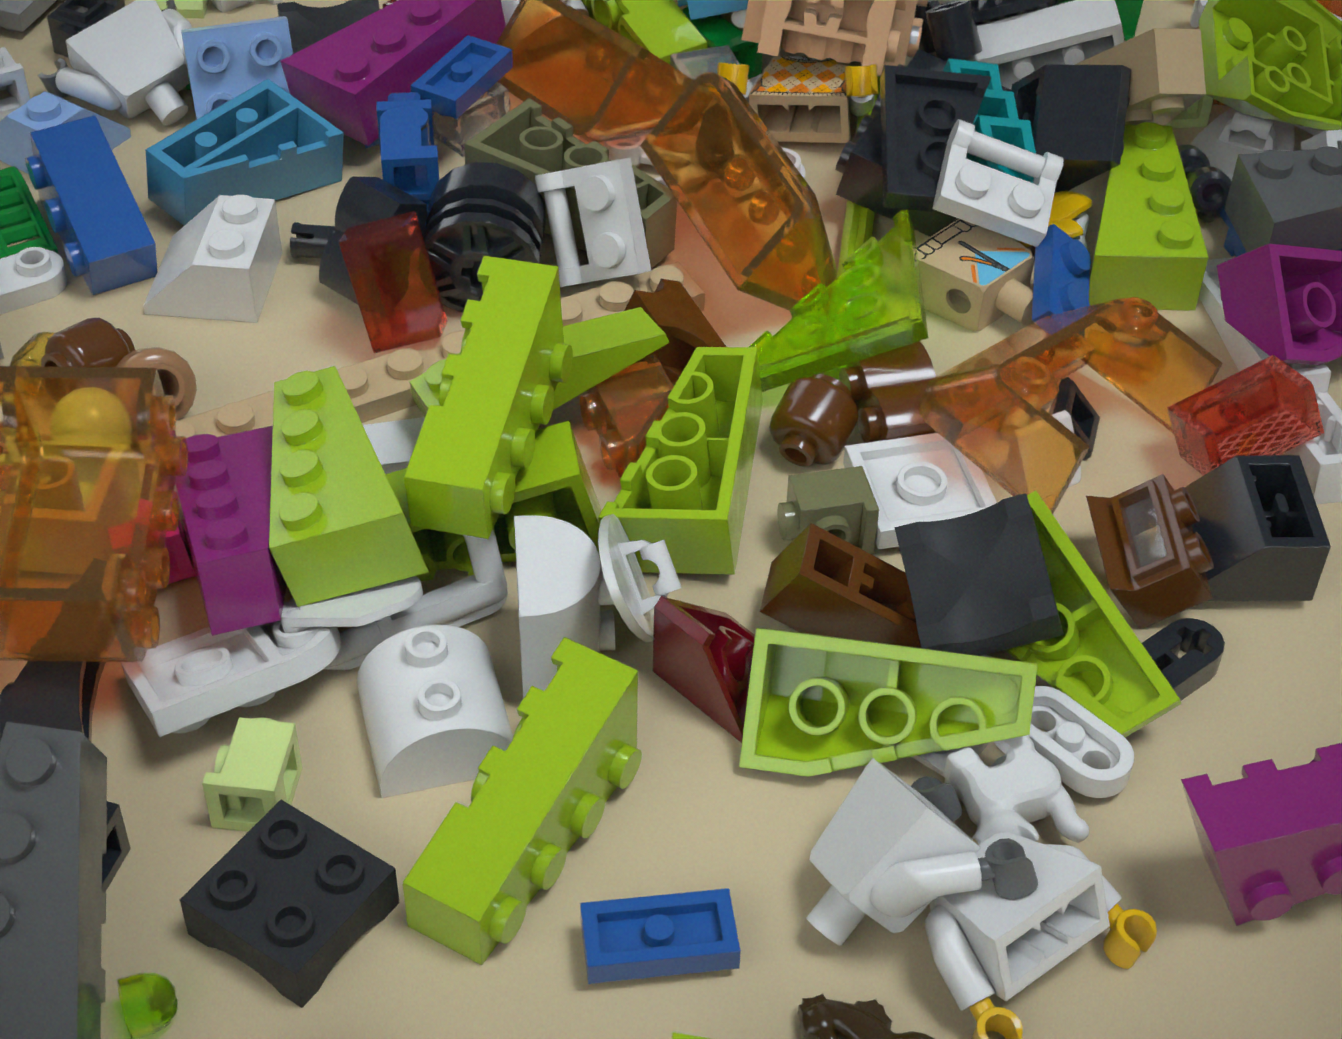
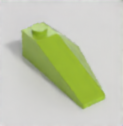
[409,307,669,417]
[1005,490,1181,738]
[739,628,1038,777]

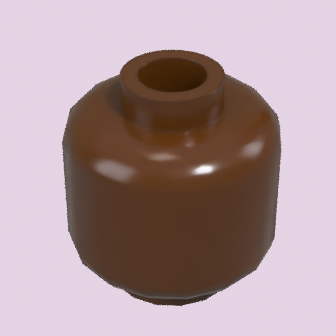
[41,318,135,397]
[769,374,859,467]

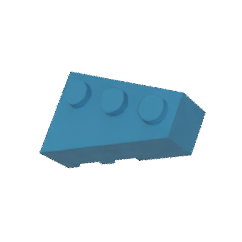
[145,78,344,226]

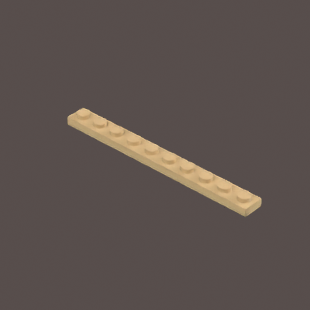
[139,261,705,489]

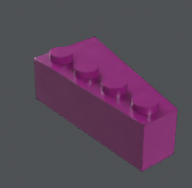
[280,0,508,146]
[165,426,287,636]
[1181,743,1342,926]

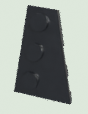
[880,65,991,212]

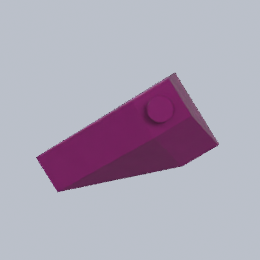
[1217,244,1342,365]

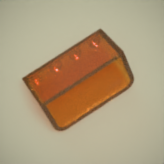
[495,0,712,143]
[640,72,837,319]

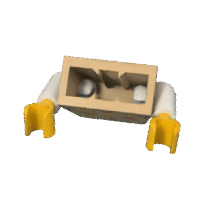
[715,54,878,143]

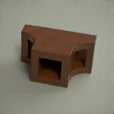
[624,279,726,385]

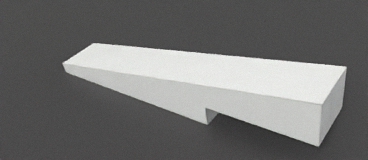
[1199,257,1342,505]

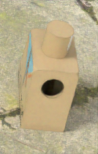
[900,219,1034,331]

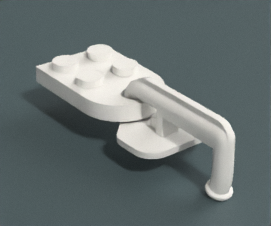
[120,530,508,737]

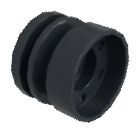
[419,162,546,312]

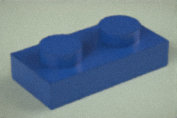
[410,35,513,119]
[1032,224,1091,349]
[580,888,741,984]

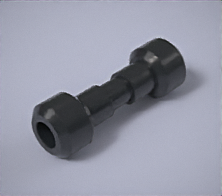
[1178,144,1231,214]

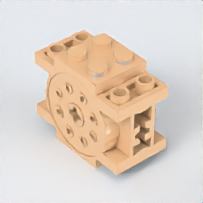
[742,0,928,76]

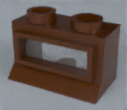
[1086,474,1214,629]

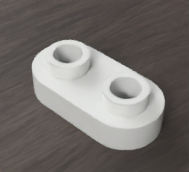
[0,247,67,315]
[1029,686,1134,798]

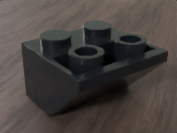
[1011,64,1131,193]
[1184,455,1331,601]

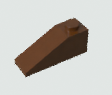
[759,523,921,648]

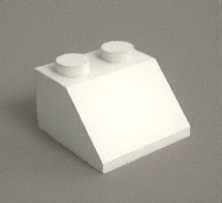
[143,195,282,323]

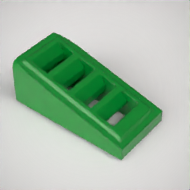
[0,166,59,259]

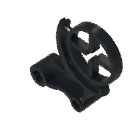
[914,0,1067,61]

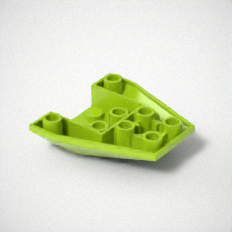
[1199,0,1342,131]

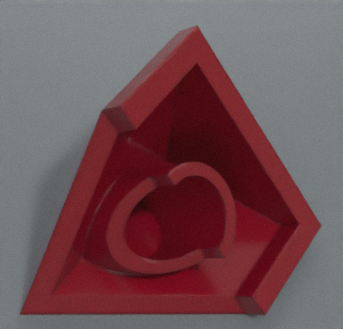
[652,596,755,743]

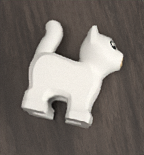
[943,735,1089,845]

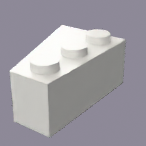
[968,0,1125,89]

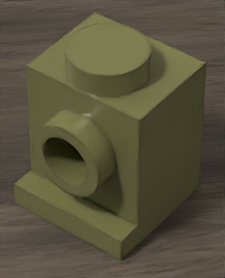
[777,466,879,555]

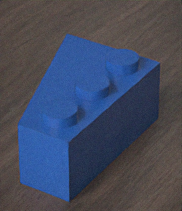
[25,115,157,295]

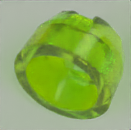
[116,972,178,1039]

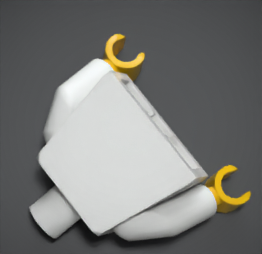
[925,832,1157,1039]

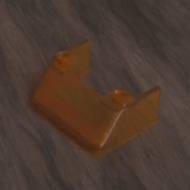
[918,297,1223,514]

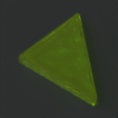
[749,210,929,392]

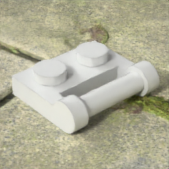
[932,119,1064,247]
[535,158,651,287]

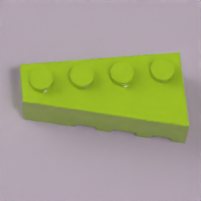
[1089,122,1209,311]

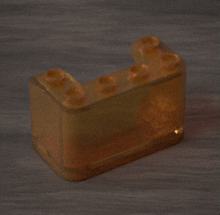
[0,366,188,662]

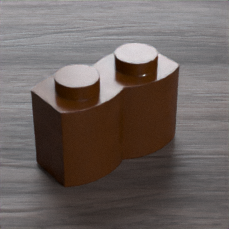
[839,339,957,443]

